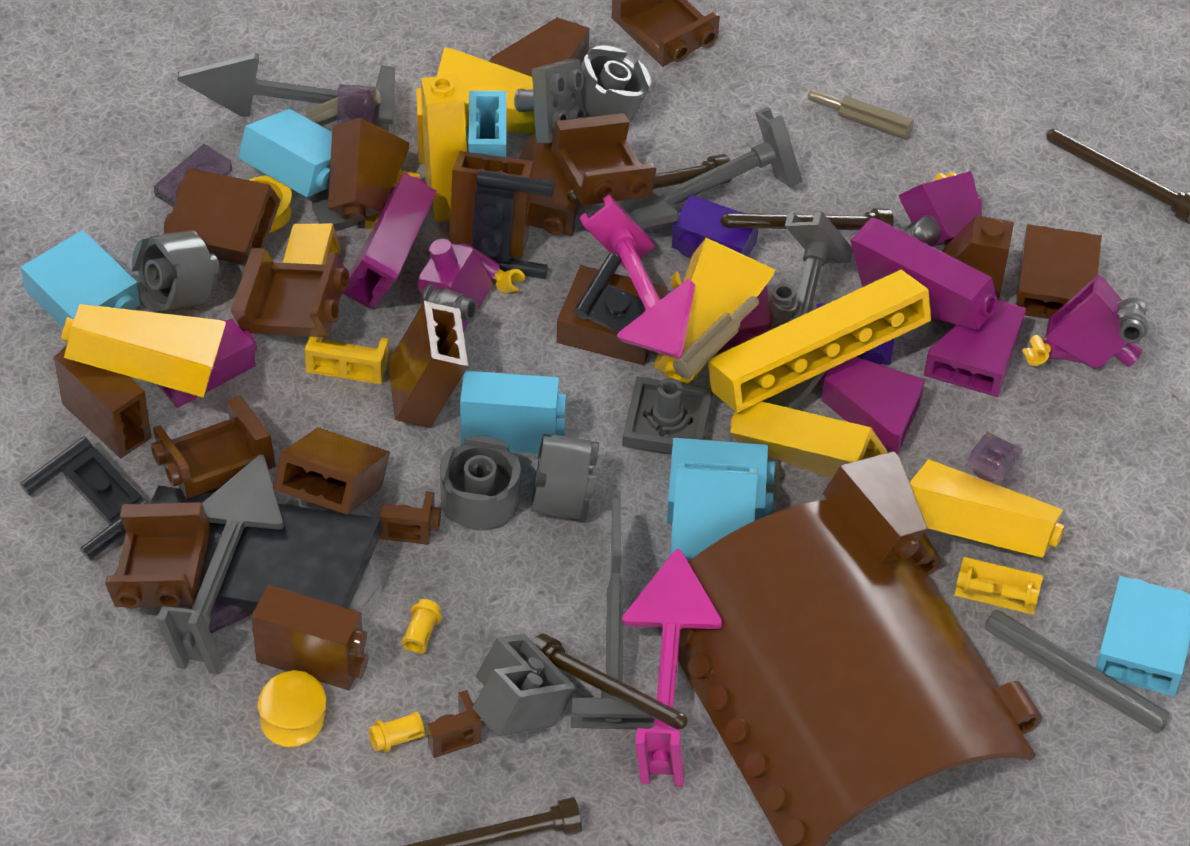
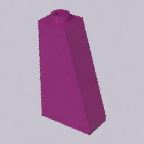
[343,172,437,309]
[850,218,998,330]

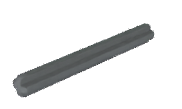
[985,610,1169,733]

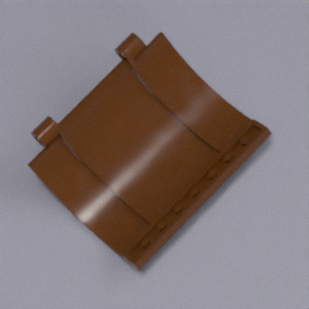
[659,500,1042,846]

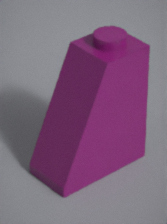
[924,300,1026,397]
[157,319,257,408]
[818,357,925,455]

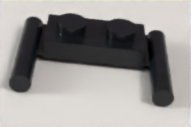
[472,170,554,279]
[574,253,646,333]
[20,436,149,561]

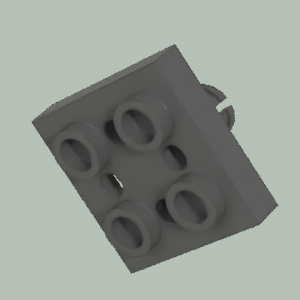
[514,59,586,143]
[622,376,713,454]

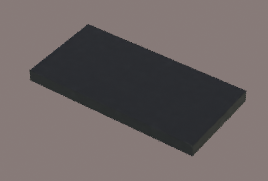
[114,485,383,611]

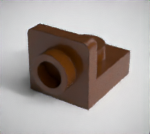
[380,491,441,545]
[427,690,485,758]

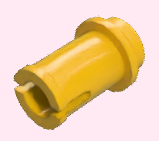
[401,599,442,654]
[368,712,425,753]

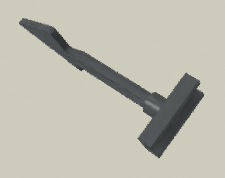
[177,53,396,132]
[594,107,803,238]
[762,211,853,409]
[157,455,284,674]
[571,498,655,730]

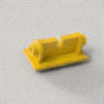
[954,556,1043,615]

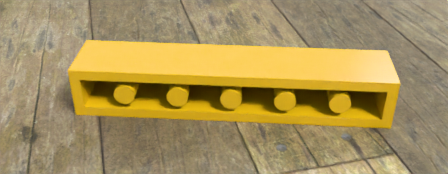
[707,270,931,413]

